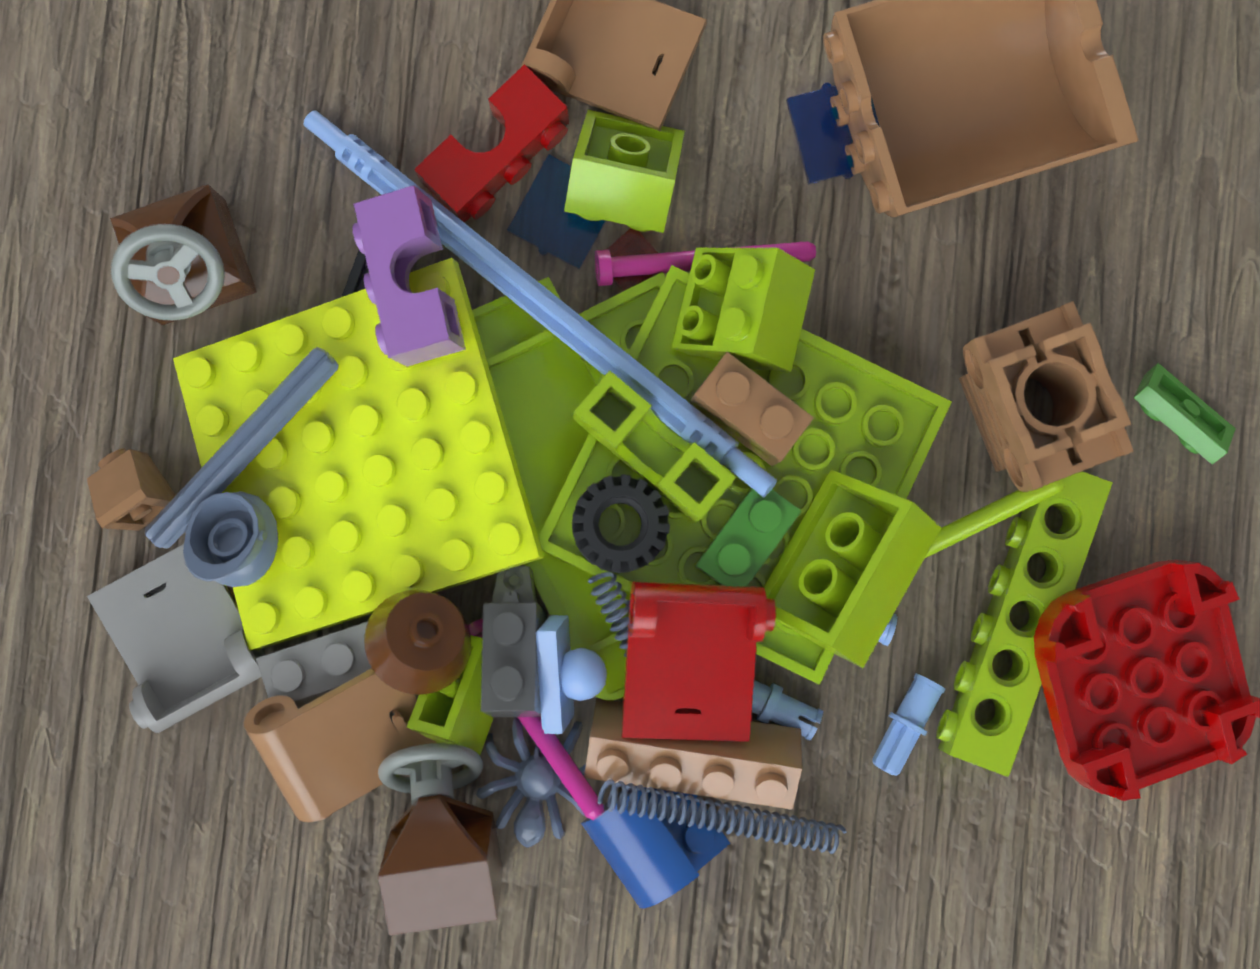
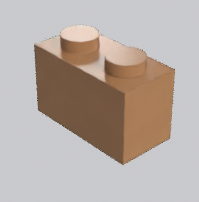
[689,352,814,467]

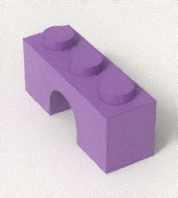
[353,185,466,366]

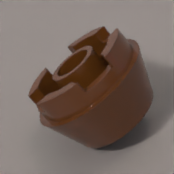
[364,590,471,695]

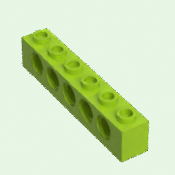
[936,471,1113,777]

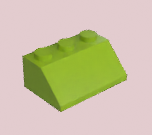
[764,470,941,668]

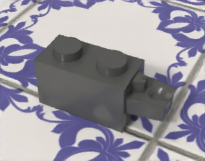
[481,566,547,717]

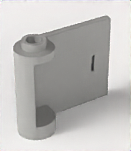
[87,544,265,733]

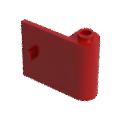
[622,582,776,742]

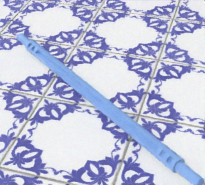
[304,110,777,497]

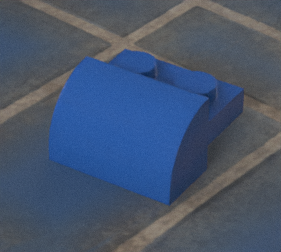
[581,786,731,909]

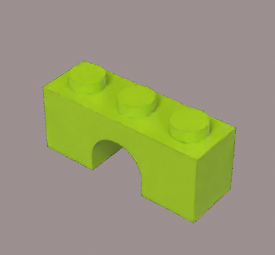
[574,370,736,523]

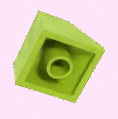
[564,110,685,233]

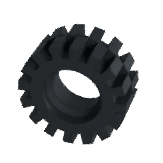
[572,474,670,573]

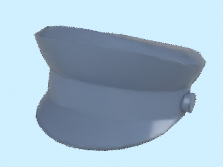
[183,491,278,587]

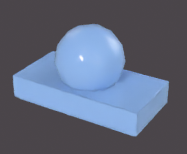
[536,615,607,734]

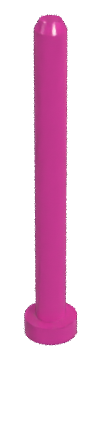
[595,241,816,286]
[468,619,604,820]

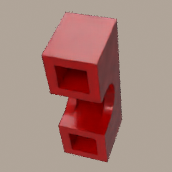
[414,64,569,223]

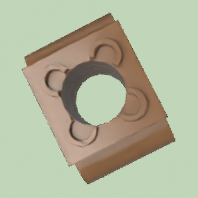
[959,301,1134,492]

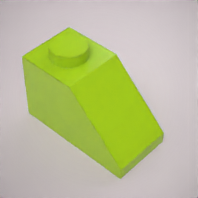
[407,635,494,755]

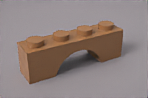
[584,698,802,810]

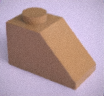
[87,448,176,531]

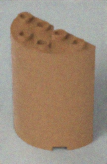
[823,0,1139,217]

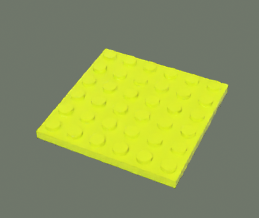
[173,258,545,650]

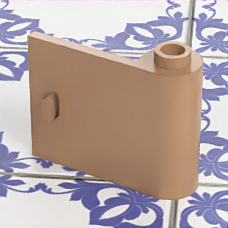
[520,0,707,131]
[244,668,437,822]

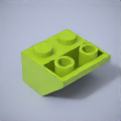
[672,248,815,372]

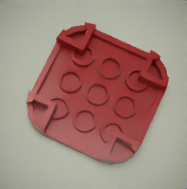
[1034,560,1260,801]

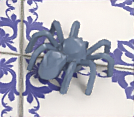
[476,717,586,848]

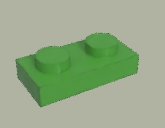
[1134,363,1236,465]
[694,488,801,587]

